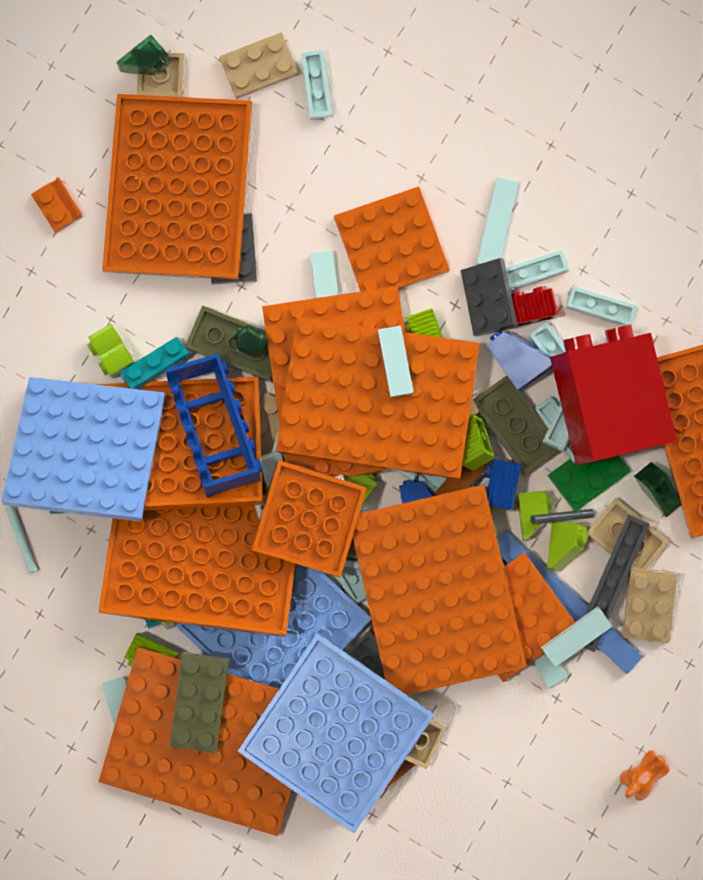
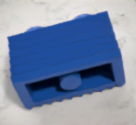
[485,459,521,512]

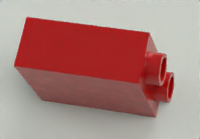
[550,324,677,465]

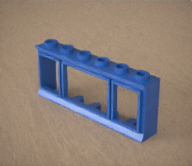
[165,353,263,497]

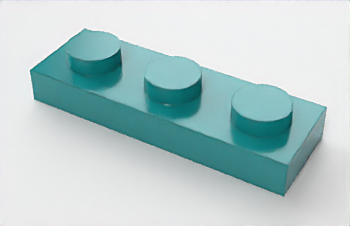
[119,336,190,389]

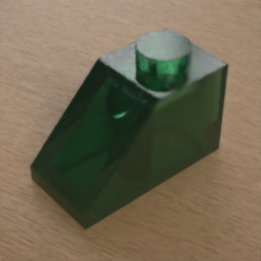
[116,34,170,75]
[634,462,681,517]

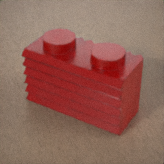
[511,286,558,328]

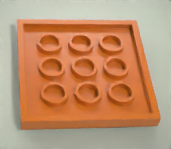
[334,186,450,291]
[251,460,367,577]
[497,552,575,682]

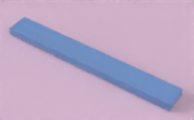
[497,530,643,674]

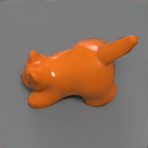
[620,750,670,801]

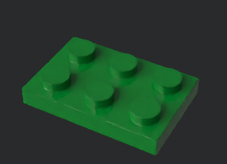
[547,456,630,511]

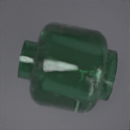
[233,324,269,357]

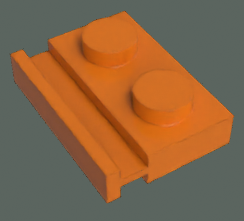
[31,177,83,233]

